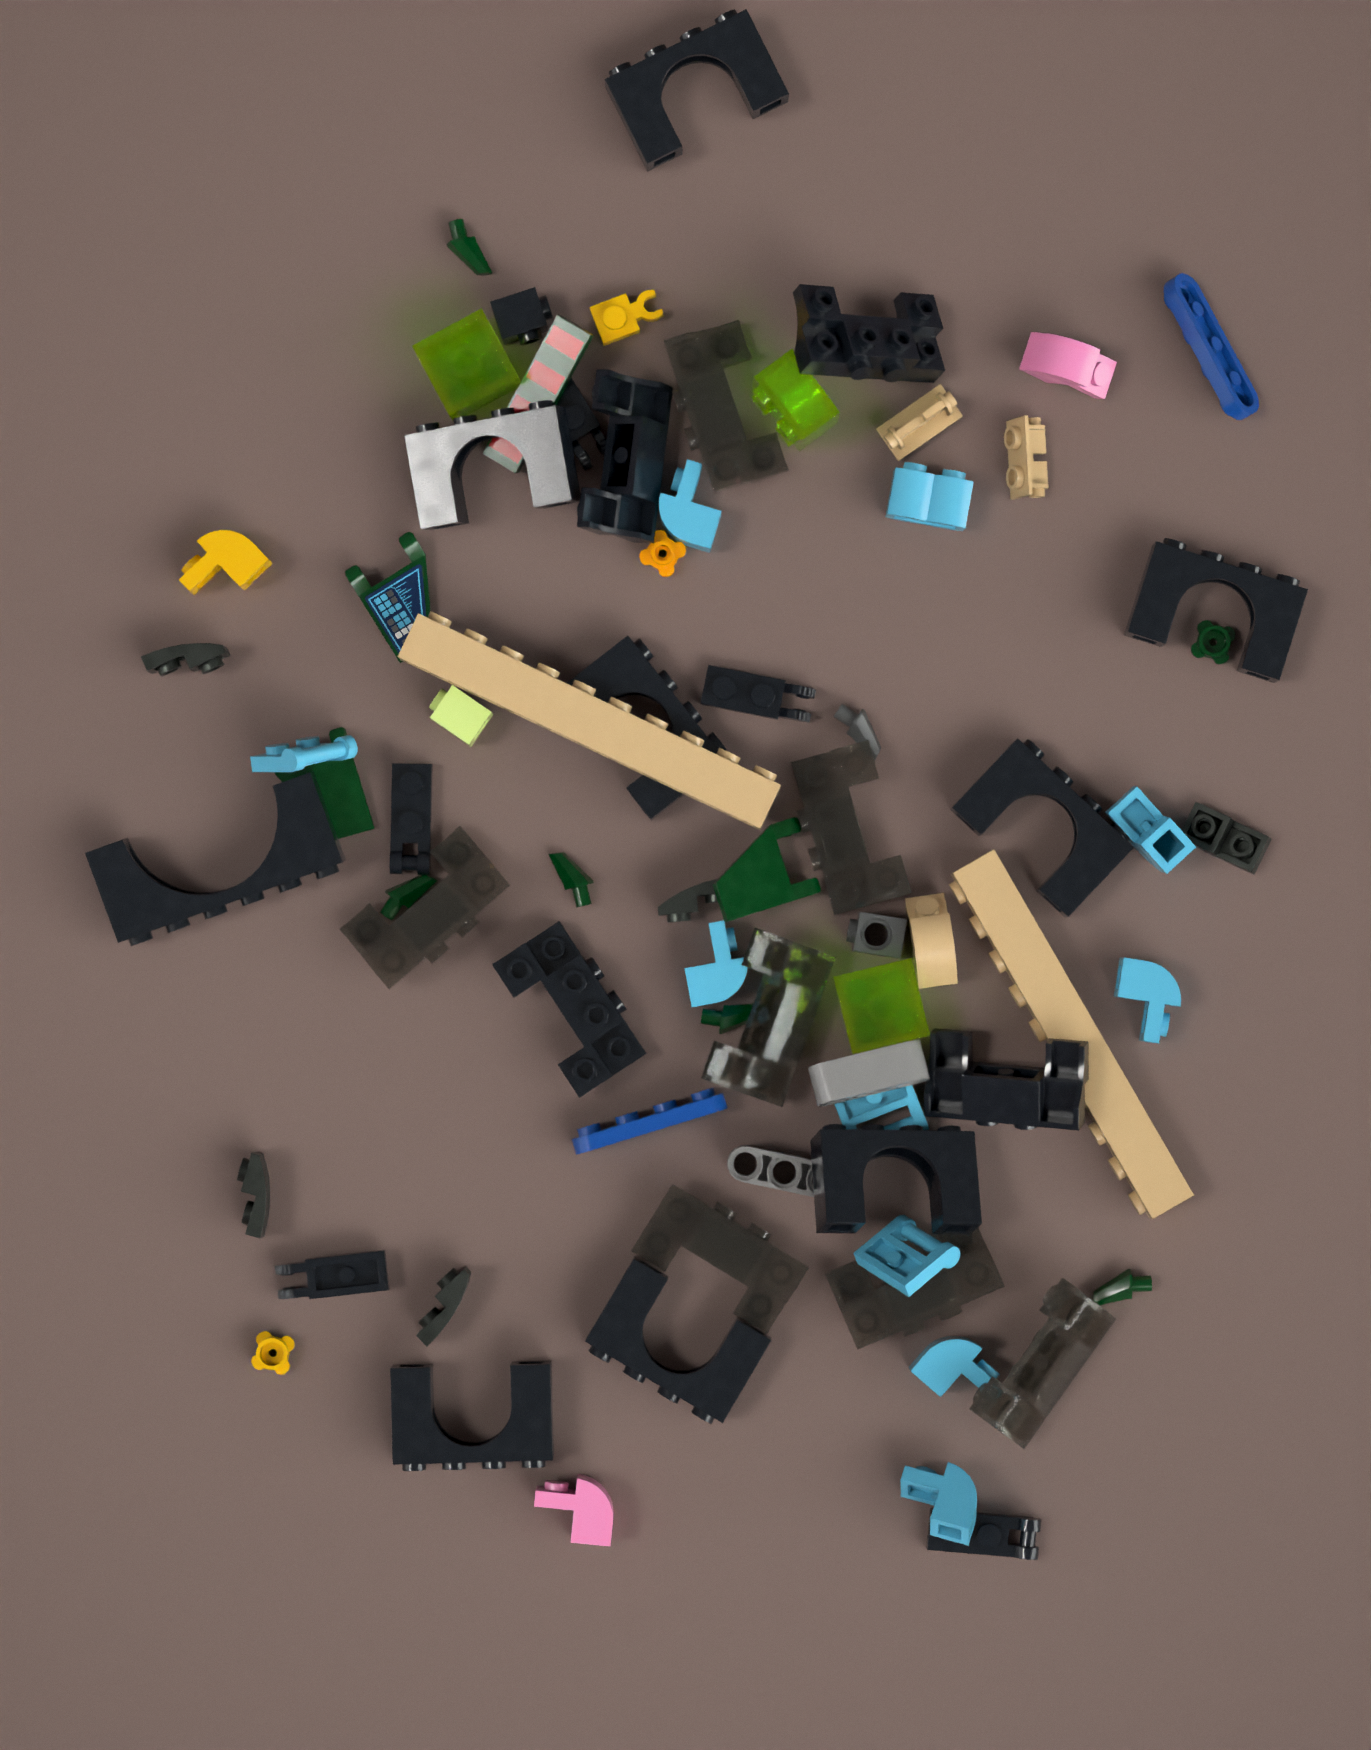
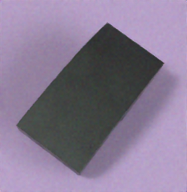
[141,643,231,676]
[1182,802,1272,875]
[658,879,718,923]
[237,1152,270,1239]
[416,1267,471,1347]

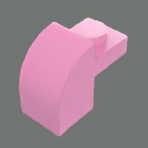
[1019,332,1117,399]
[534,1474,614,1547]

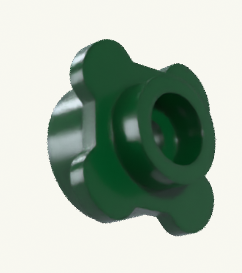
[1191,620,1235,665]

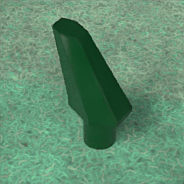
[446,219,492,276]
[548,852,594,908]
[379,875,438,921]
[700,1003,763,1034]
[1091,1269,1152,1307]

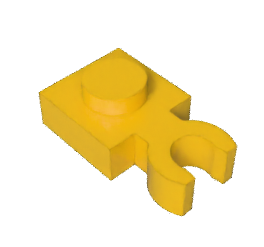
[589,290,663,346]

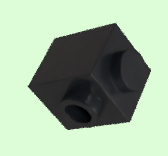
[490,287,553,345]

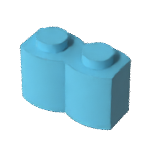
[885,462,974,531]

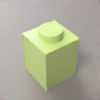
[429,685,493,747]

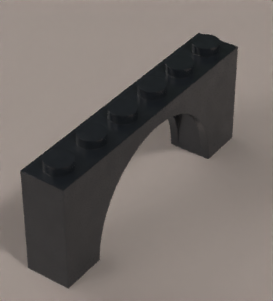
[85,771,346,946]

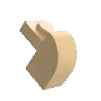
[905,893,958,989]

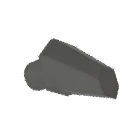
[834,704,881,762]

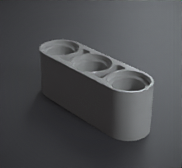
[808,1040,930,1107]
[727,1145,814,1197]

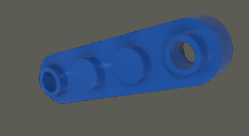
[1164,273,1259,420]
[571,1088,728,1155]

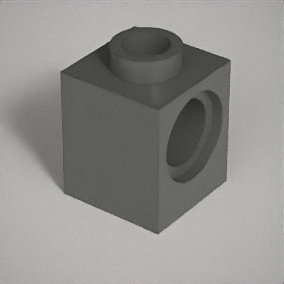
[846,912,907,959]

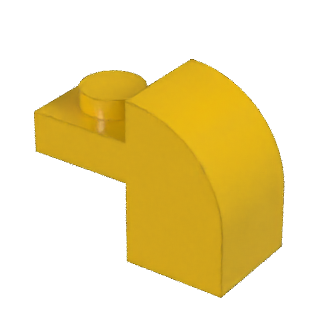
[179,530,273,595]

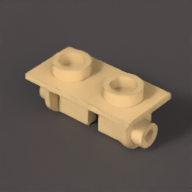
[876,384,963,461]
[1004,415,1049,500]

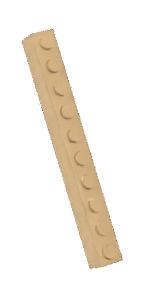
[398,611,781,830]
[949,849,1194,1219]

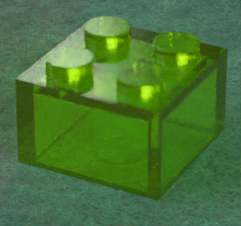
[412,308,521,421]
[751,349,840,452]
[832,958,930,1054]

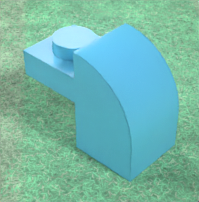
[659,459,721,553]
[1105,786,1196,874]
[684,920,748,1007]
[1114,957,1181,1044]
[908,1336,1002,1399]
[900,1462,977,1546]

